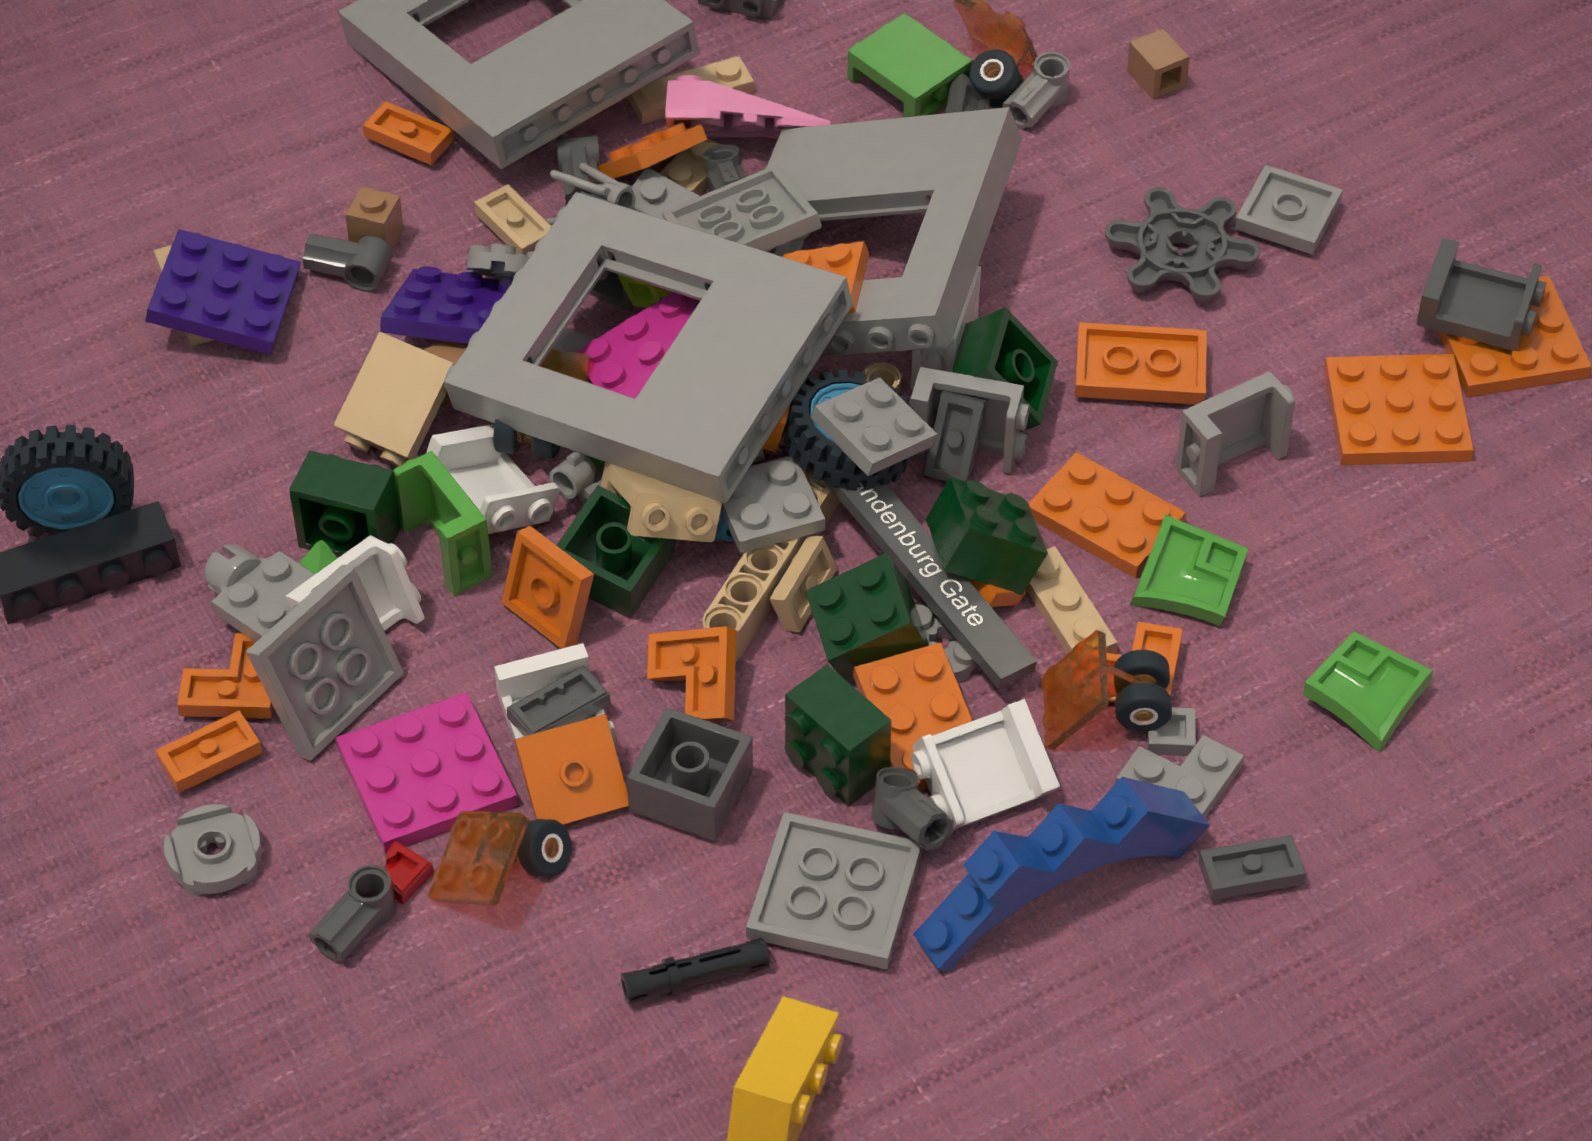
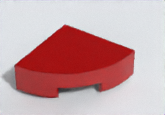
[385,840,434,905]

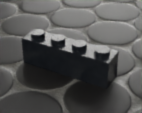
[0,501,181,624]

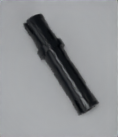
[620,937,770,1004]

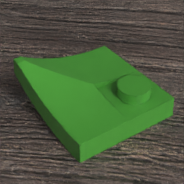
[1130,515,1249,626]
[1303,631,1433,752]

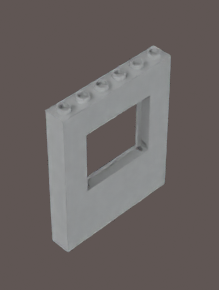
[338,0,700,169]
[766,107,1022,356]
[443,192,853,503]

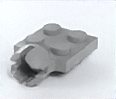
[204,544,315,642]

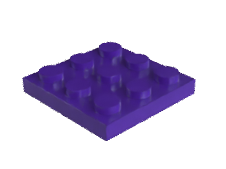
[145,229,301,355]
[380,266,514,344]

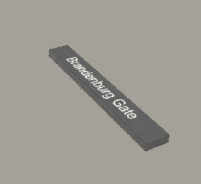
[822,476,1037,689]

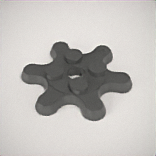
[1105,187,1260,303]

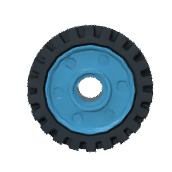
[783,370,915,491]
[0,425,134,538]

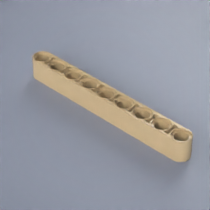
[702,362,901,661]

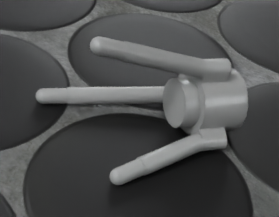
[546,163,635,226]
[550,451,602,499]

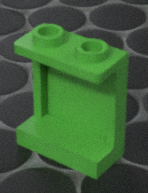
[847,13,973,118]
[393,451,493,596]

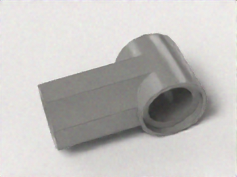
[1003,52,1070,130]

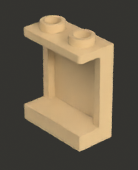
[333,332,454,467]
[601,462,722,542]

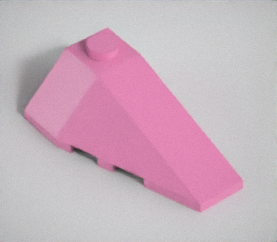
[665,75,830,139]

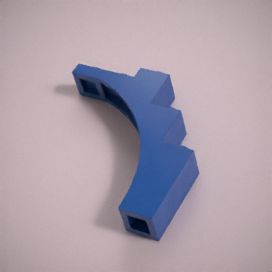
[913,777,1210,971]

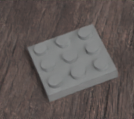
[662,165,822,252]
[246,564,404,761]
[746,812,922,970]

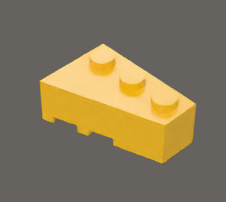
[727,996,843,1141]

